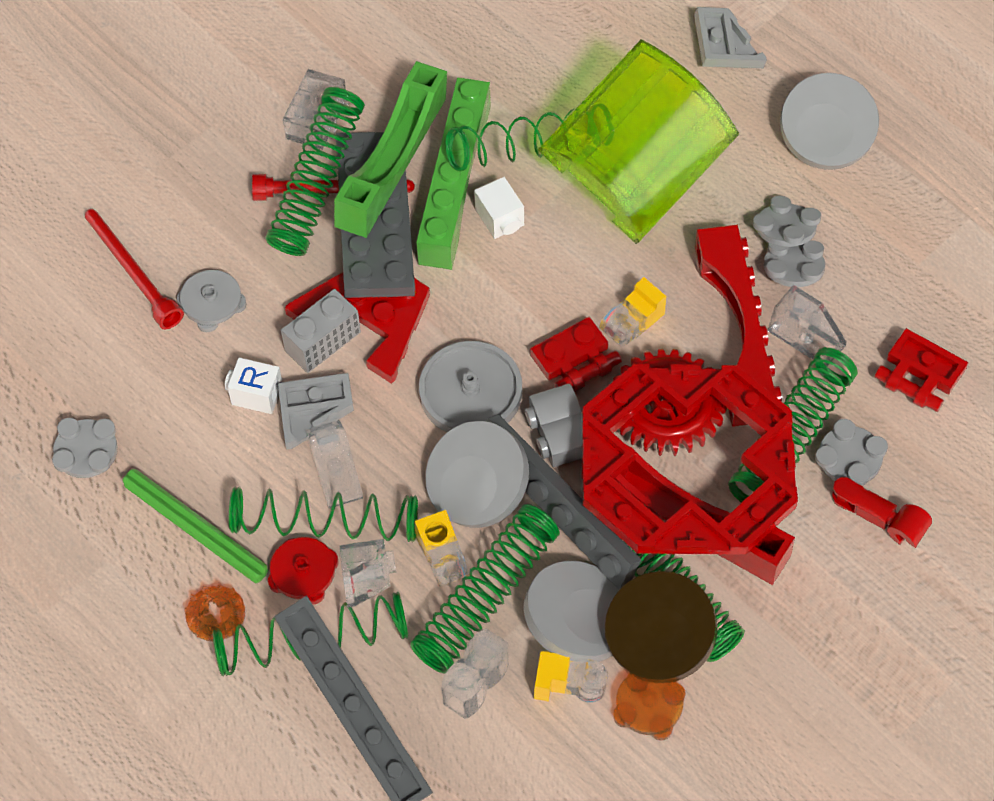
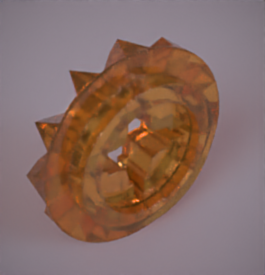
[185,583,246,641]

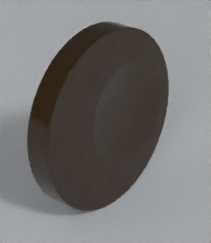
[605,571,718,683]

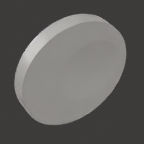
[780,73,879,170]
[419,341,522,432]
[426,421,529,528]
[524,561,619,664]

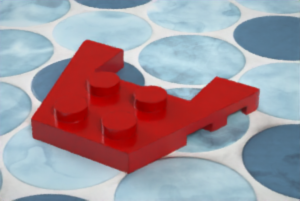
[285,272,430,384]

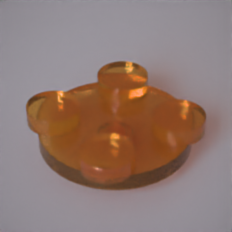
[613,674,686,741]

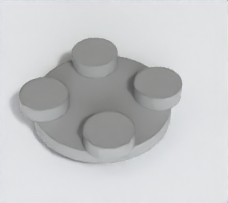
[753,196,821,247]
[764,241,825,287]
[177,270,247,332]
[52,418,118,478]
[815,419,888,486]

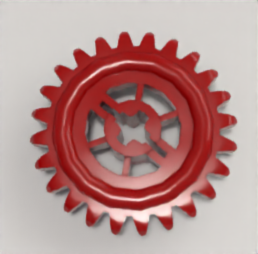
[613,349,727,456]

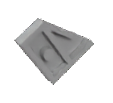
[694,7,767,69]
[278,373,354,450]

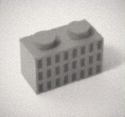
[281,289,361,373]

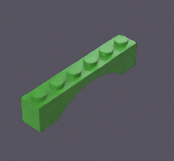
[334,61,447,238]
[416,77,491,270]

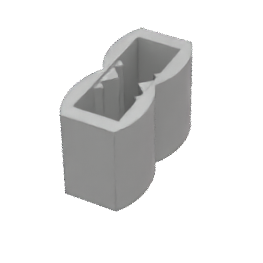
[525,384,583,468]

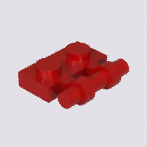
[530,316,622,392]
[875,328,969,412]

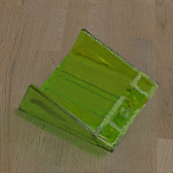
[538,39,739,244]

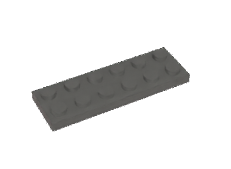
[336,132,415,298]

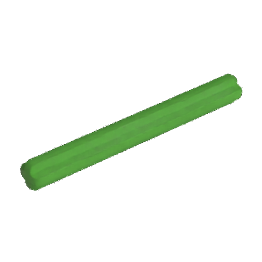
[122,469,268,583]

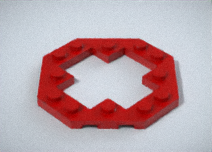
[582,364,798,555]

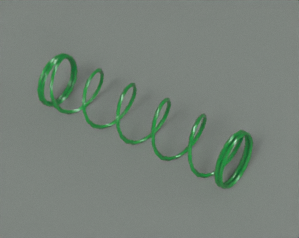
[445,104,614,172]
[228,486,418,543]
[212,591,408,677]

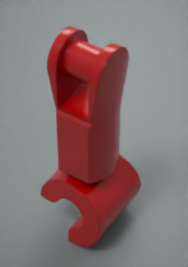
[832,477,932,548]

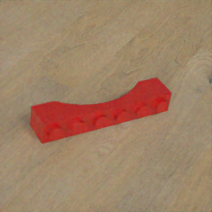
[695,224,782,427]
[582,446,795,585]

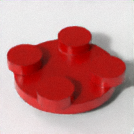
[268,537,339,604]

